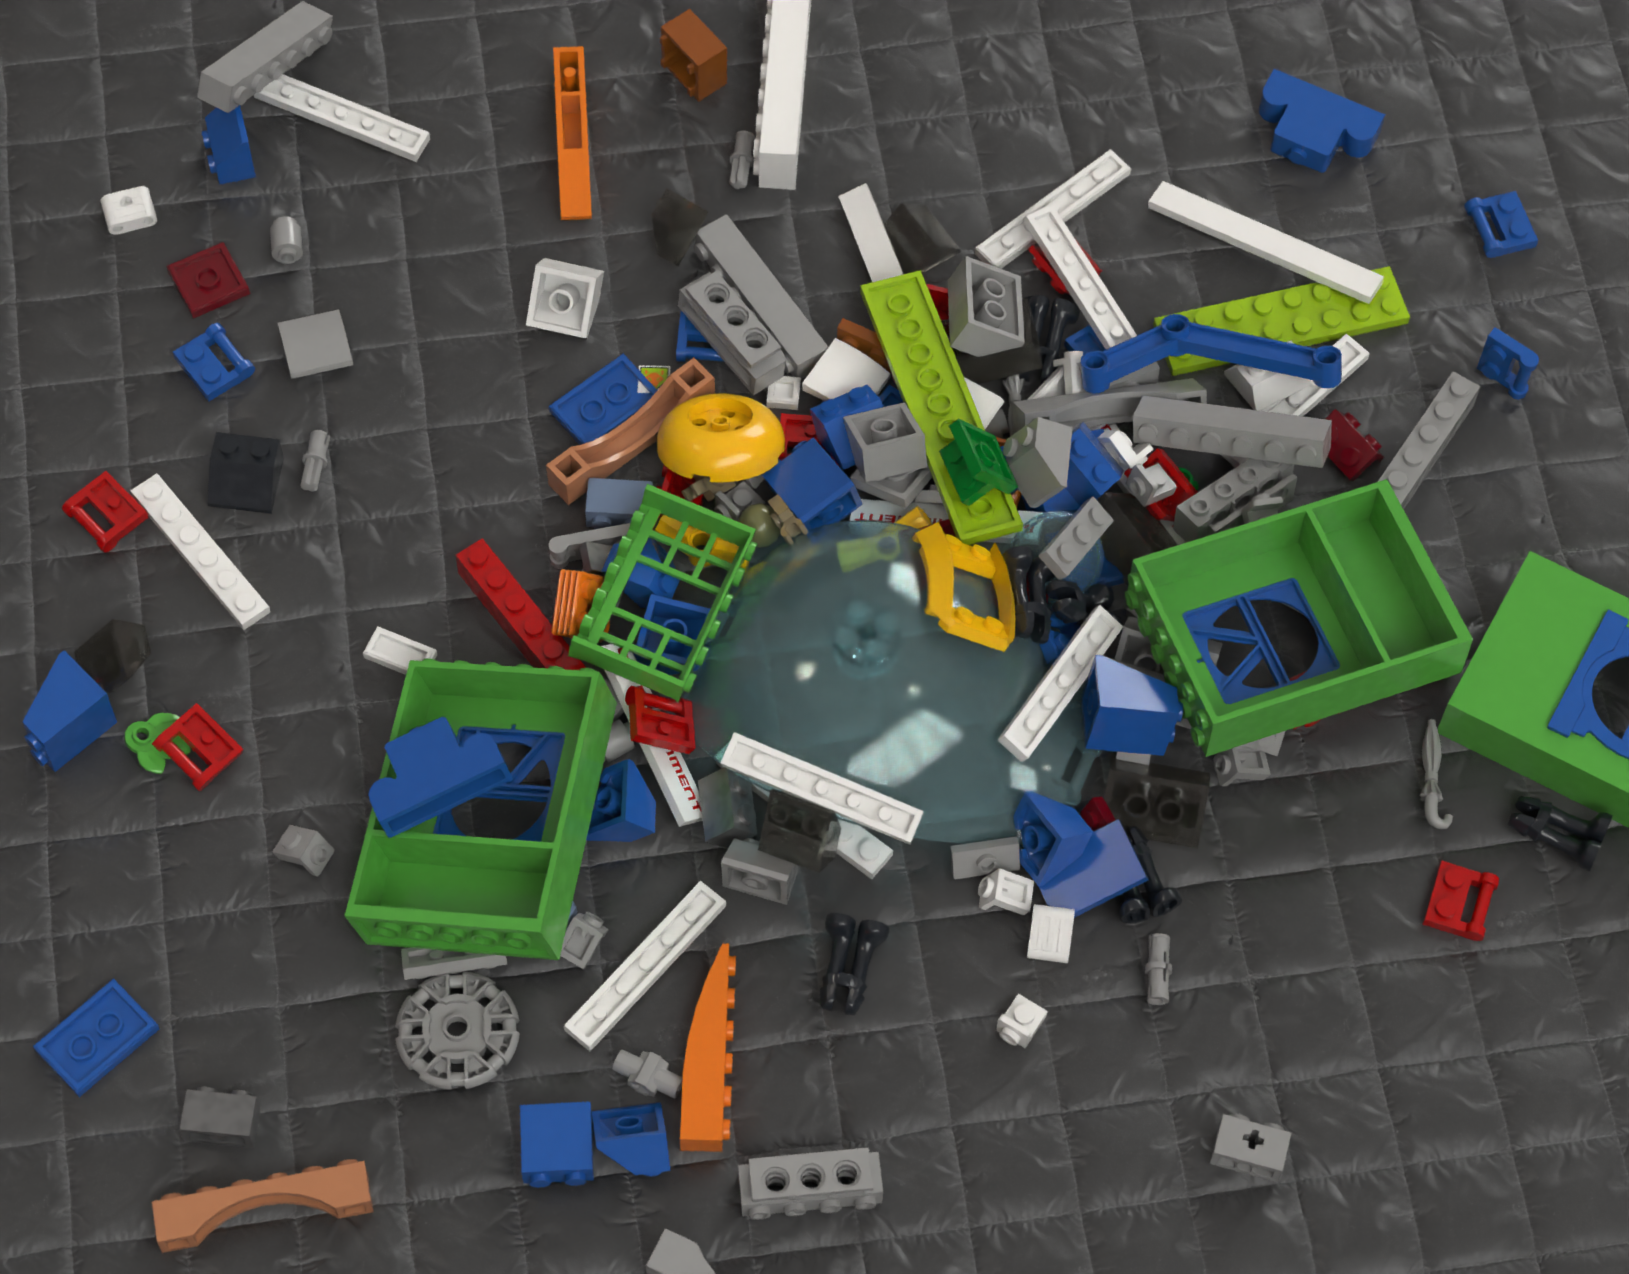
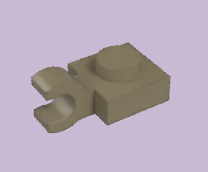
[681,474,736,502]
[767,494,808,545]

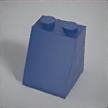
[762,437,863,543]
[22,650,117,772]
[1081,655,1183,756]

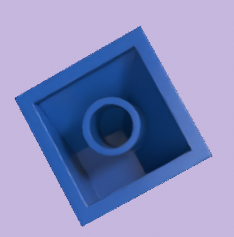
[592,1102,671,1176]

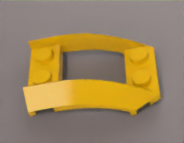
[912,522,1015,652]

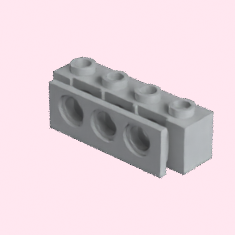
[678,271,786,395]
[1173,459,1297,542]
[738,1148,883,1220]

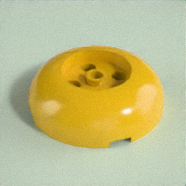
[657,393,785,482]

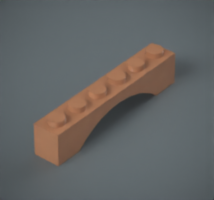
[546,358,715,505]
[152,1159,374,1253]

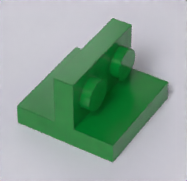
[939,418,1018,506]

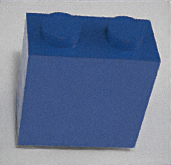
[520,1102,594,1187]

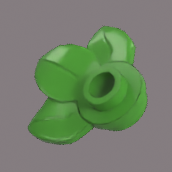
[124,713,191,774]

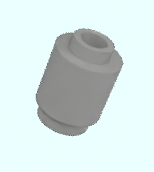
[270,216,303,264]
[604,719,635,764]

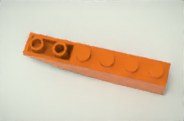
[553,46,592,220]
[680,943,736,1152]

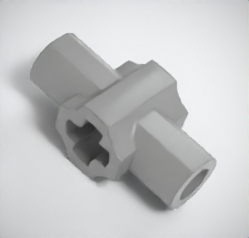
[612,1050,683,1099]

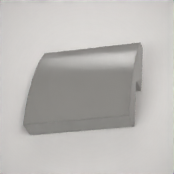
[278,309,353,379]

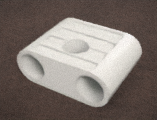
[100,186,157,235]
[1027,904,1075,964]

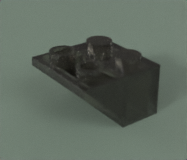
[758,789,841,873]

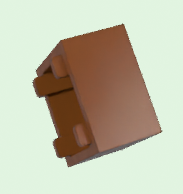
[660,9,727,102]

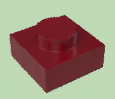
[1079,796,1116,832]

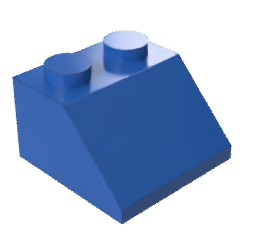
[202,105,256,184]
[810,385,884,470]
[1066,422,1124,506]
[634,594,710,675]

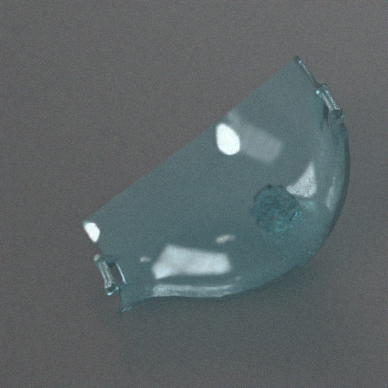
[684,520,1102,849]

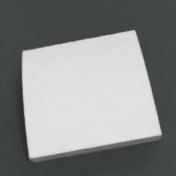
[802,338,891,401]

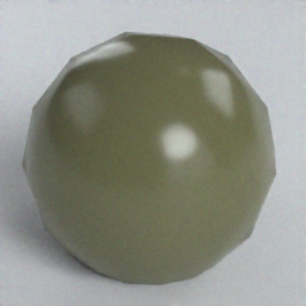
[738,503,780,548]

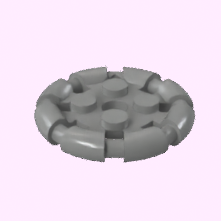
[395,971,520,1090]

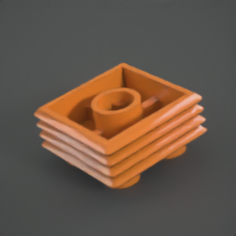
[551,569,610,642]

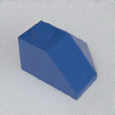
[601,538,680,608]
[586,759,656,842]
[1013,791,1093,886]

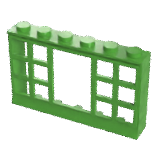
[568,484,757,702]

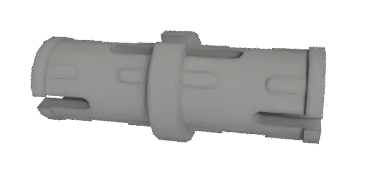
[1145,933,1172,1005]

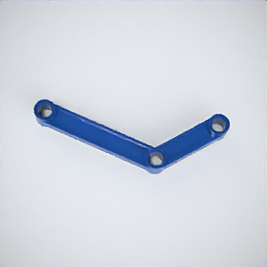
[1081,314,1342,393]

